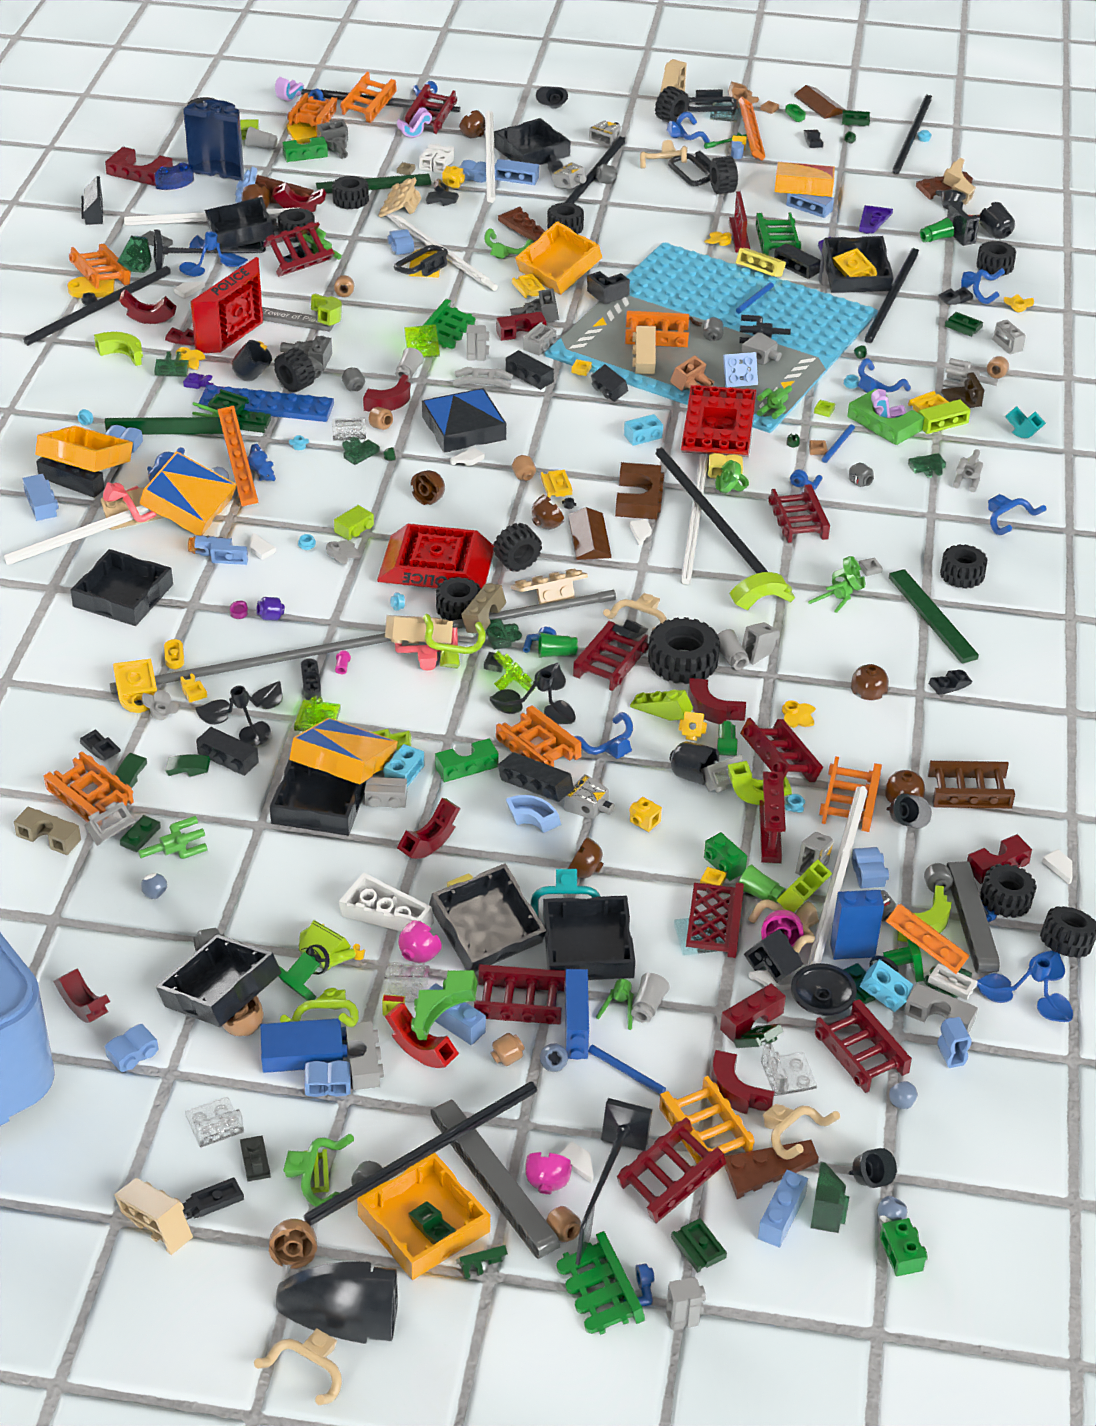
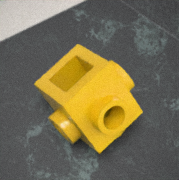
[442,166,465,188]
[679,712,707,741]
[629,796,662,832]

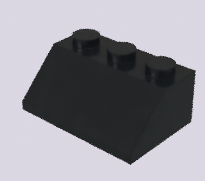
[81,176,103,225]

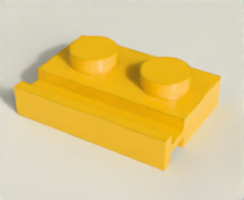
[512,273,545,298]
[908,391,949,413]
[541,469,573,498]

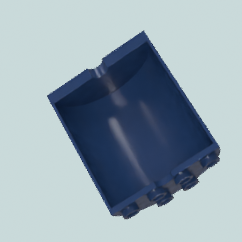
[183,99,244,181]

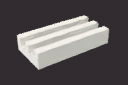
[928,963,978,1000]

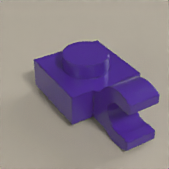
[183,373,214,389]

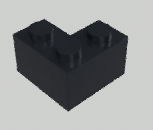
[587,271,630,304]
[744,929,804,983]

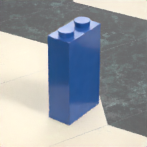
[830,890,884,960]
[565,969,589,1060]
[260,1018,347,1073]

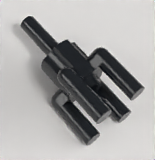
[739,315,791,343]

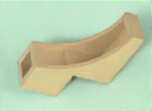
[943,158,976,205]

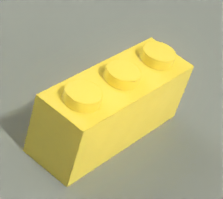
[735,248,786,277]

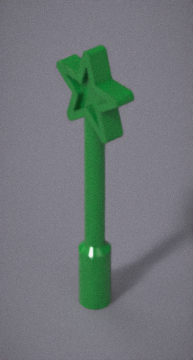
[704,132,747,149]

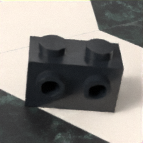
[590,364,629,402]

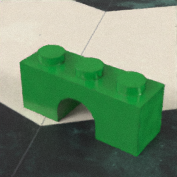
[282,137,328,162]
[435,738,499,782]

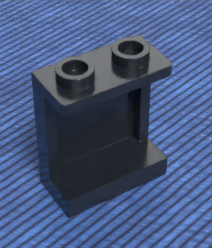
[947,201,980,246]

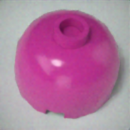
[761,910,804,947]
[398,920,442,964]
[526,1152,573,1195]

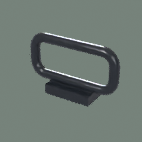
[688,89,738,112]
[668,151,711,186]
[394,245,448,277]

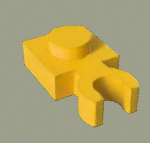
[180,673,207,703]

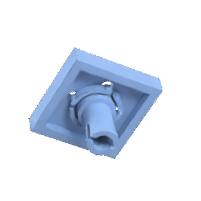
[235,166,257,203]
[723,352,758,387]

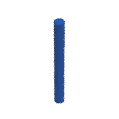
[736,282,774,314]
[822,424,855,463]
[588,1044,666,1094]

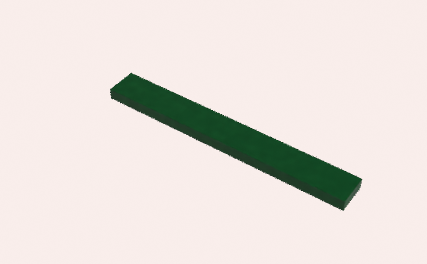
[316,173,431,194]
[105,417,240,435]
[889,569,979,664]

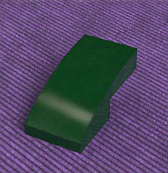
[115,753,147,788]
[165,754,210,777]
[408,1201,457,1245]

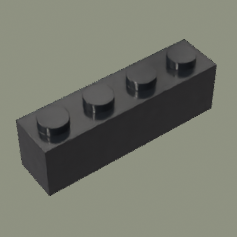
[36,457,105,498]
[497,752,574,802]

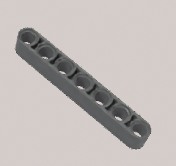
[946,861,1000,973]

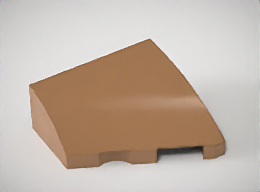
[728,81,759,104]

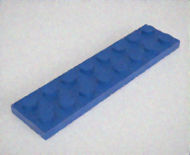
[198,385,334,422]

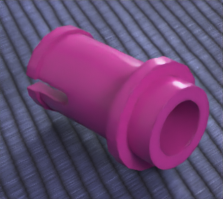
[335,650,351,674]

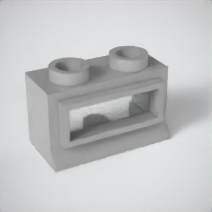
[992,320,1026,354]
[523,322,557,356]
[700,754,743,793]
[84,802,136,846]

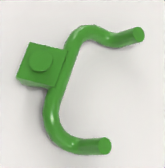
[484,228,534,259]
[283,1134,354,1207]

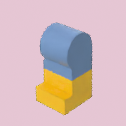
[731,136,747,159]

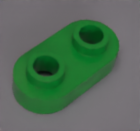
[785,104,806,122]

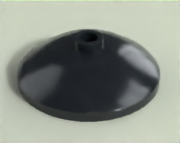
[791,963,857,1016]

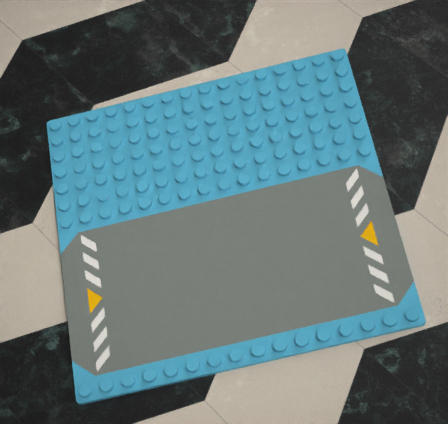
[545,243,878,433]

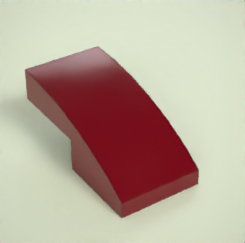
[165,327,195,345]

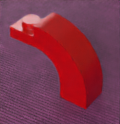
[385,1003,459,1068]

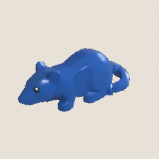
[247,443,276,481]
[147,447,185,481]

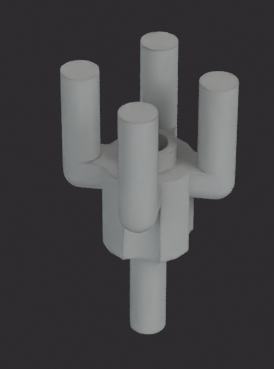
[943,358,998,388]
[953,449,983,492]

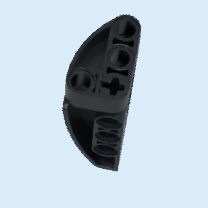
[276,1261,398,1344]

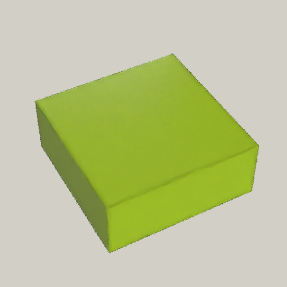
[814,400,835,417]

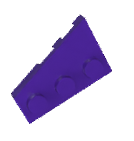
[859,205,893,234]

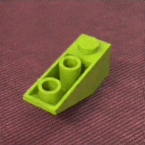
[630,689,693,721]

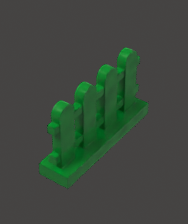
[417,299,476,349]
[556,1231,645,1335]

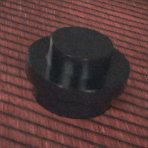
[81,292,97,306]

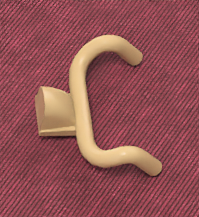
[640,140,688,168]
[603,593,667,630]
[748,899,819,954]
[763,1103,840,1160]
[254,1329,342,1405]

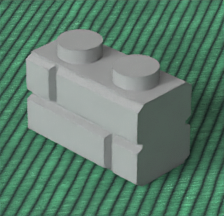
[467,325,489,361]
[365,777,407,808]
[666,1277,706,1331]

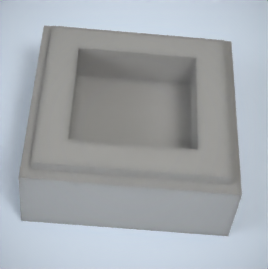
[859,557,883,576]

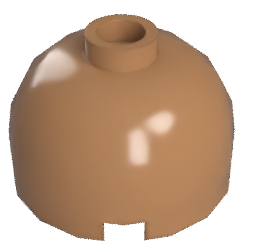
[222,996,264,1036]
[269,1218,317,1269]

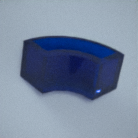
[155,162,194,190]

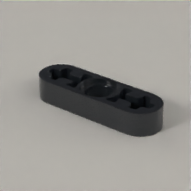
[301,658,321,701]

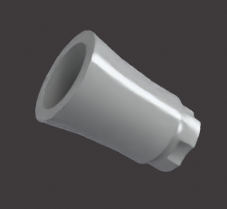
[246,127,278,149]
[395,348,424,380]
[718,629,749,670]
[631,973,670,1023]

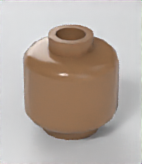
[334,275,355,297]
[987,356,1009,379]
[369,407,393,430]
[512,455,536,481]
[490,1033,525,1066]
[546,1206,581,1242]

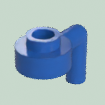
[413,81,438,96]
[309,88,325,101]
[790,469,823,490]
[523,626,557,653]
[623,1263,655,1306]

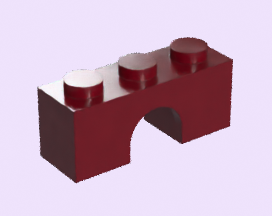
[496,312,547,341]
[967,834,1032,884]
[720,983,786,1043]

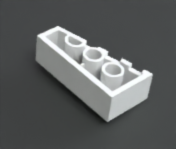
[339,873,434,932]

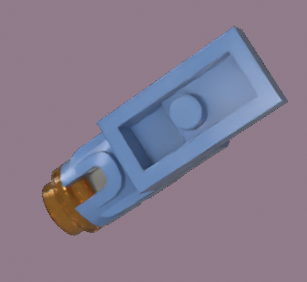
[188,535,248,565]

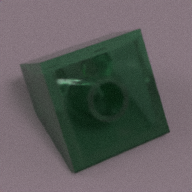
[117,235,152,273]
[810,1162,850,1233]

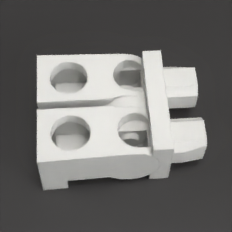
[420,144,454,173]

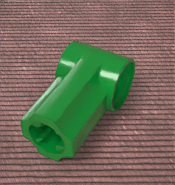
[717,721,738,756]

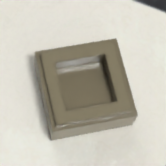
[397,162,415,175]

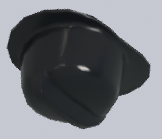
[535,86,568,109]
[935,190,966,209]
[886,794,932,828]
[848,1148,897,1188]

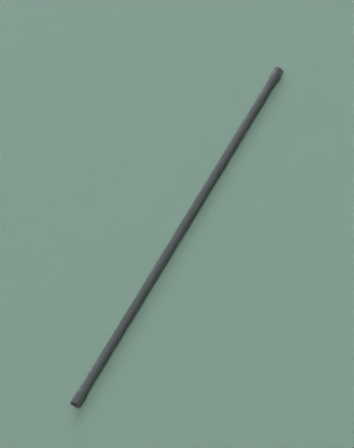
[109,590,616,694]

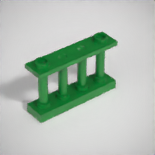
[755,212,801,256]

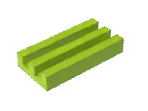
[305,1149,329,1193]

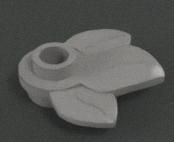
[326,540,361,564]
[142,690,179,720]

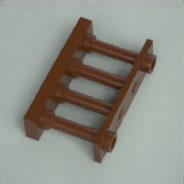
[928,760,1015,809]

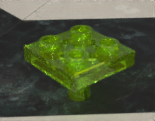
[404,324,440,358]
[493,651,535,691]
[294,696,341,732]

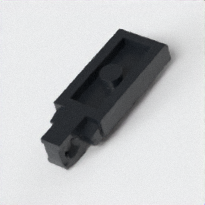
[548,154,564,176]
[182,1177,244,1220]

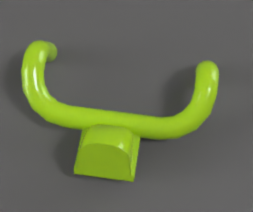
[423,614,486,669]
[280,988,359,1027]

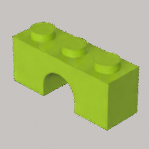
[776,859,833,913]

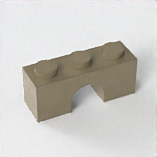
[461,583,506,634]
[14,807,81,855]

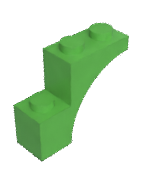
[411,970,478,1040]

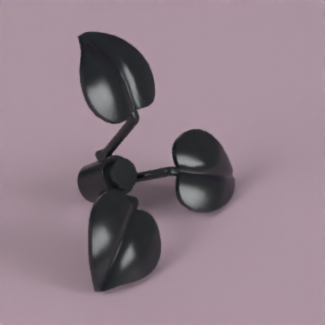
[489,663,576,724]
[195,681,283,746]

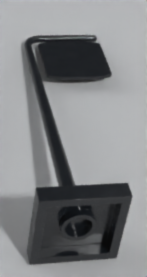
[153,230,266,271]
[576,1098,653,1265]

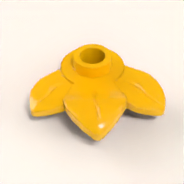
[704,232,732,246]
[1003,294,1034,312]
[174,347,206,371]
[782,700,816,728]

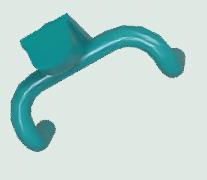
[530,869,600,917]

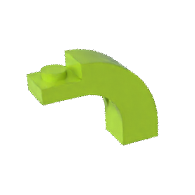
[311,293,342,326]
[94,332,143,366]
[729,572,795,611]
[728,761,792,805]
[897,885,952,942]

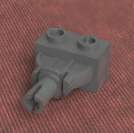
[317,119,348,159]
[510,288,559,322]
[280,336,332,371]

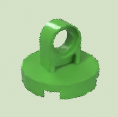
[715,460,749,493]
[832,556,866,591]

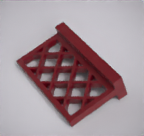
[729,191,750,253]
[686,882,744,958]

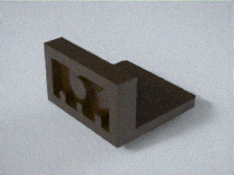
[941,372,985,408]

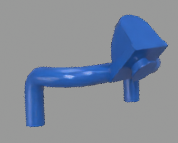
[667,112,710,143]
[961,268,1005,304]
[858,358,911,393]
[988,494,1047,535]
[574,712,633,759]

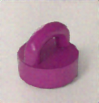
[230,600,248,619]

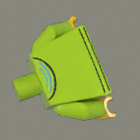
[298,920,365,970]

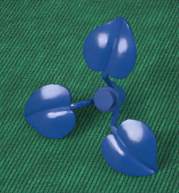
[179,232,248,276]
[976,950,1073,1022]

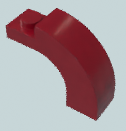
[272,182,326,212]
[119,289,177,324]
[363,374,411,412]
[688,678,746,724]
[397,798,461,859]
[53,968,110,1023]
[711,1050,775,1114]

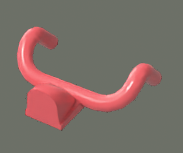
[103,482,157,522]
[395,628,458,670]

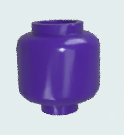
[256,597,285,621]

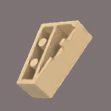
[660,59,687,92]
[632,326,656,374]
[385,615,453,644]
[114,1178,193,1255]

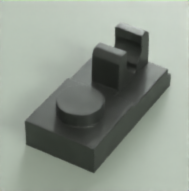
[240,1135,271,1182]

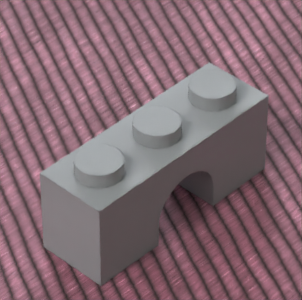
[904,983,978,1033]
[346,1021,384,1090]

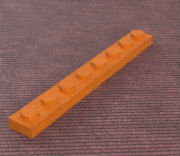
[739,97,766,161]
[218,406,258,506]

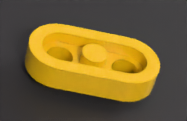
[164,639,184,669]

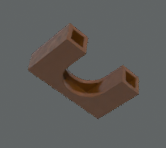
[615,462,665,520]

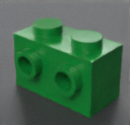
[704,832,747,881]
[879,1218,928,1277]

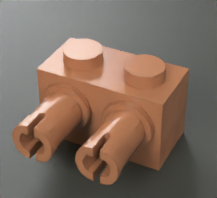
[670,355,714,391]

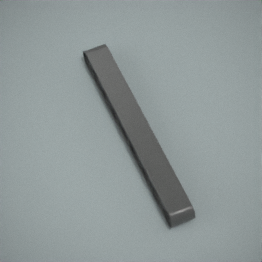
[430,1099,560,1259]

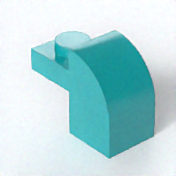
[1005,406,1046,438]

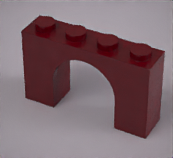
[105,146,174,186]

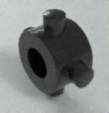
[562,497,577,509]

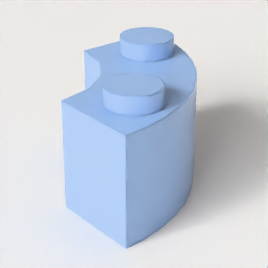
[506,795,561,833]

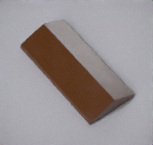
[794,85,846,119]
[568,507,611,560]

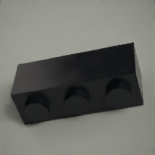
[774,243,821,279]
[505,350,554,390]
[196,727,259,776]

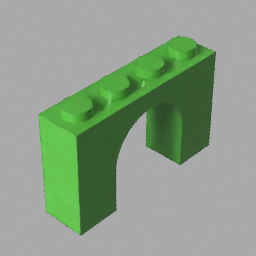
[847,389,924,445]

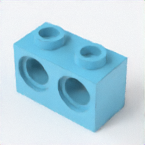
[624,414,663,446]
[383,744,425,787]
[860,959,914,1012]

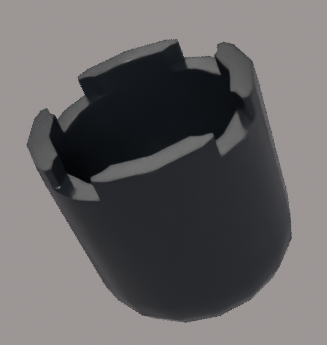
[979,202,1015,239]
[232,340,272,381]
[669,741,720,785]

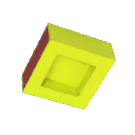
[382,994,405,1016]

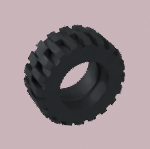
[648,617,720,684]

